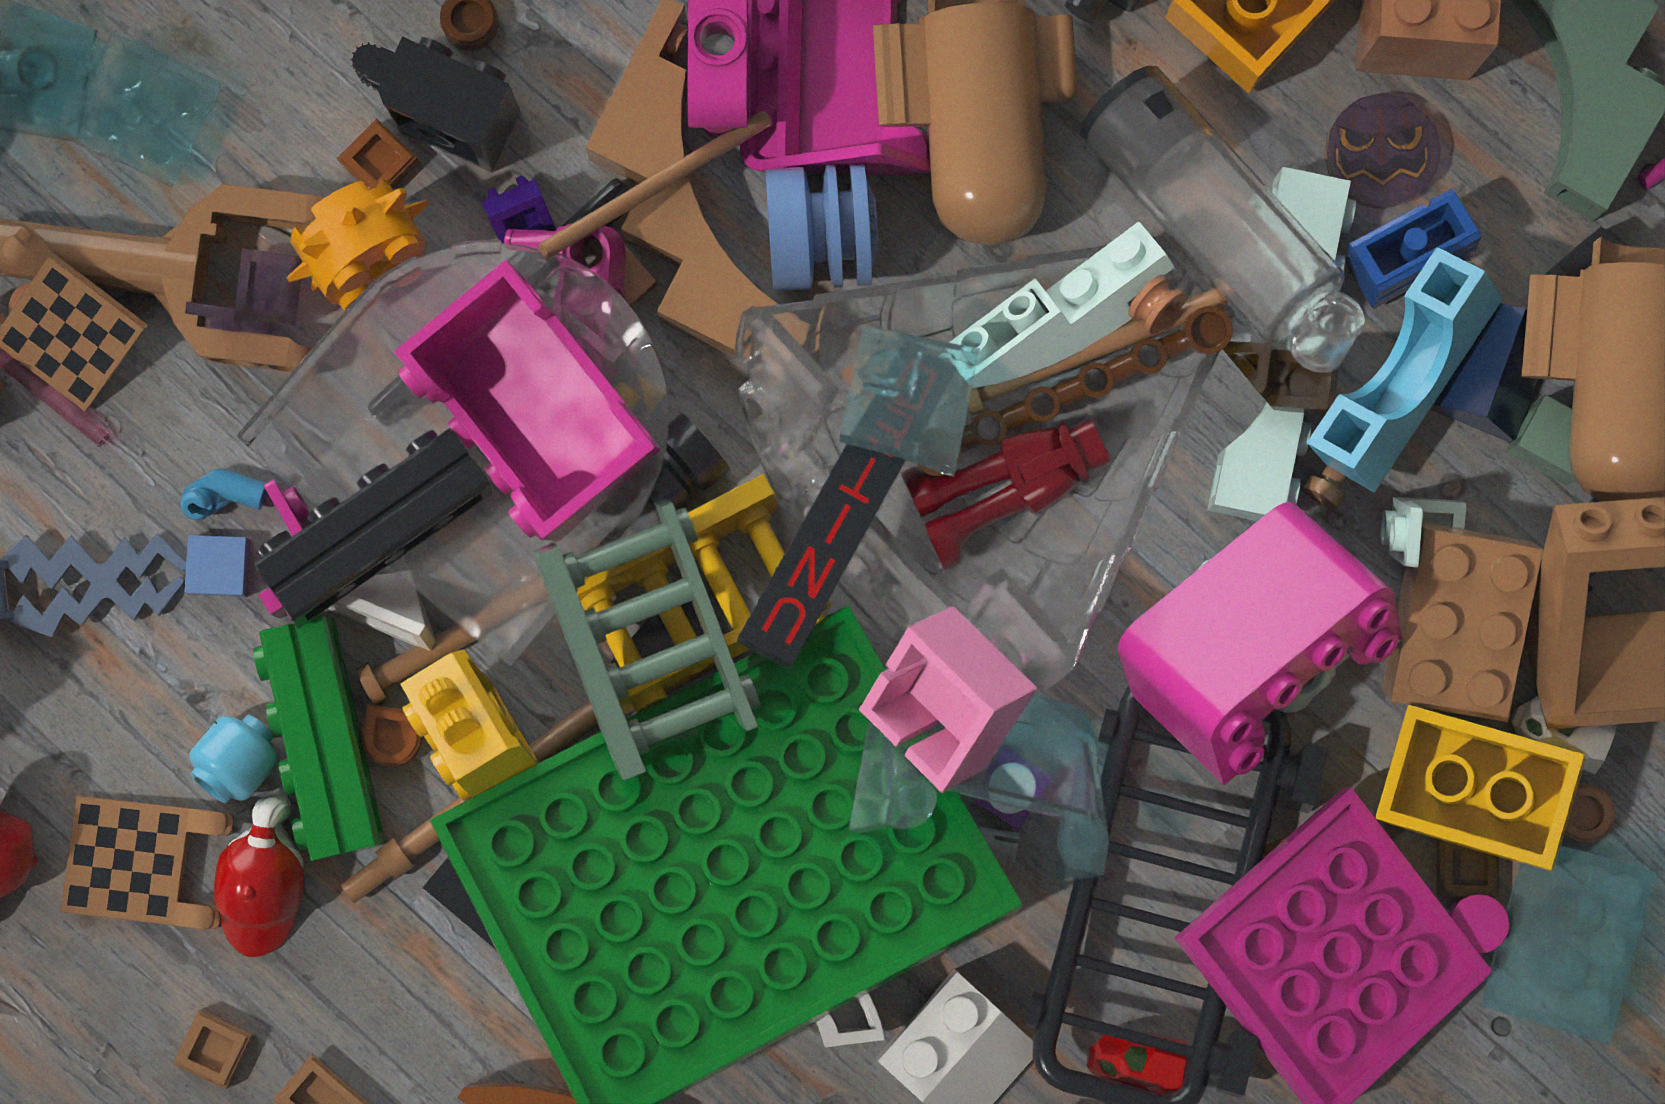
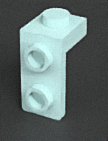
[1380,497,1466,567]

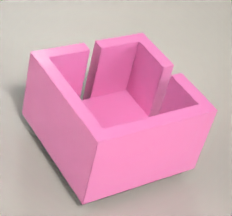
[859,606,1038,793]

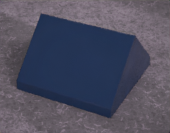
[1430,303,1538,443]

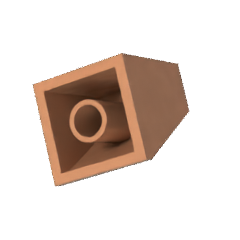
[1355,0,1501,80]

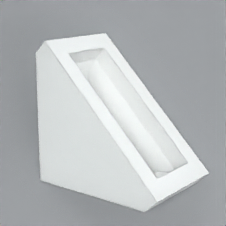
[328,571,436,651]

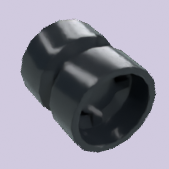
[630,412,730,510]

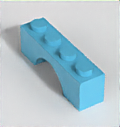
[1307,247,1503,493]

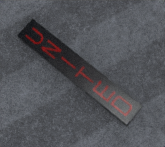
[736,341,956,671]

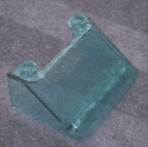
[849,667,1109,882]

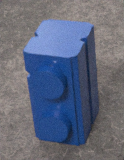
[1345,188,1481,309]

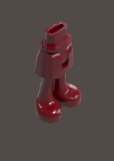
[900,420,1110,571]

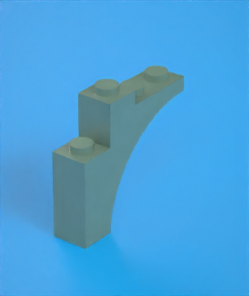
[1511,0,1665,221]

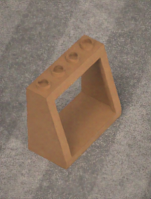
[1525,497,1665,729]

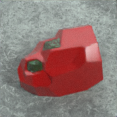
[1086,1030,1187,1094]

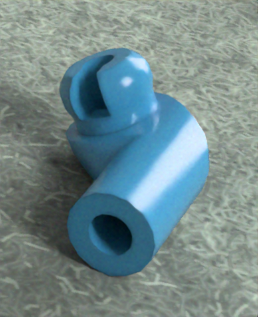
[180,468,268,521]

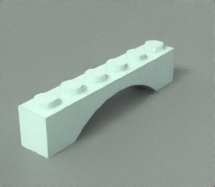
[1207,167,1356,521]

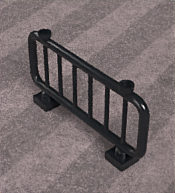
[1025,685,1328,1104]

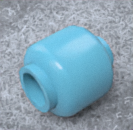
[189,714,278,803]

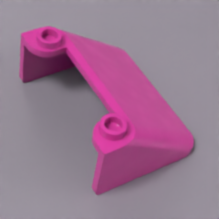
[740,0,930,175]

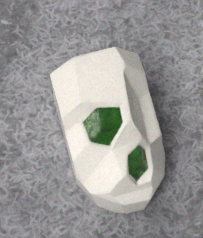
[1510,696,1617,775]

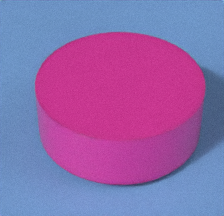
[1448,894,1509,953]

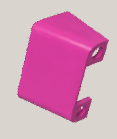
[393,260,661,543]

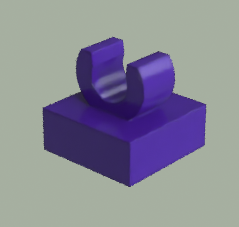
[482,176,557,251]

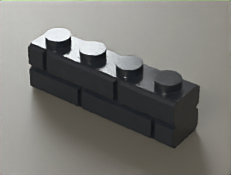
[253,428,492,629]

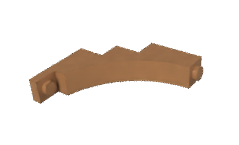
[585,0,813,382]

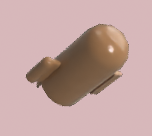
[873,0,1077,246]
[1522,236,1665,502]

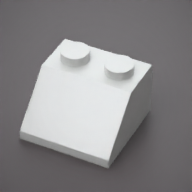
[876,969,1033,1104]

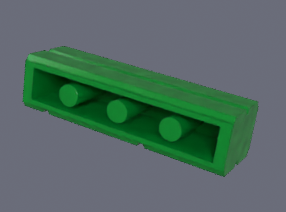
[253,615,386,861]

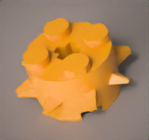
[287,179,429,314]

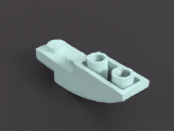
[941,222,1175,389]

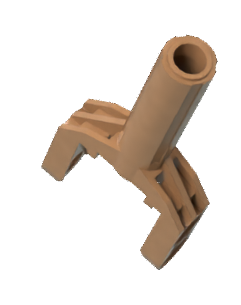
[0,184,325,374]

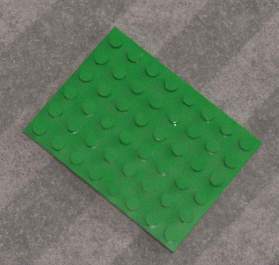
[429,605,1023,1104]

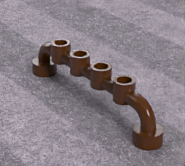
[913,306,1233,476]

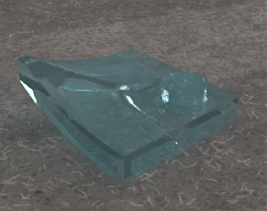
[839,325,980,477]

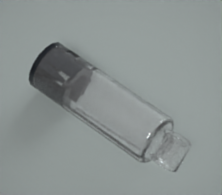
[1080,66,1365,372]

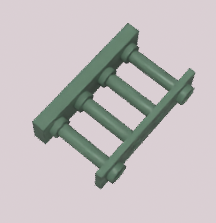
[531,499,761,781]

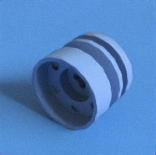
[765,163,879,292]

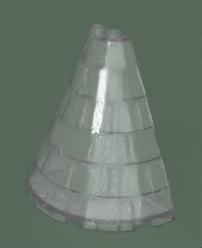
[735,235,1236,693]

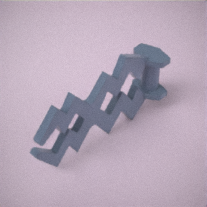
[0,533,186,638]

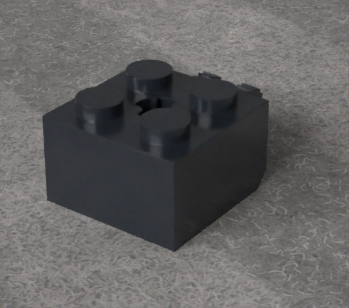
[351,36,520,173]

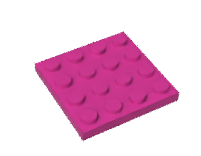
[1174,787,1493,1104]

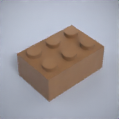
[1381,522,1543,722]

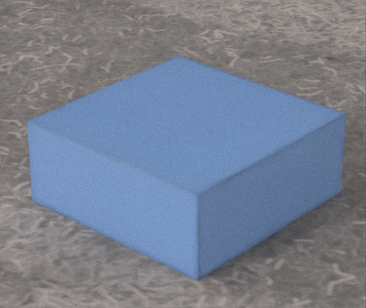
[184,535,250,597]

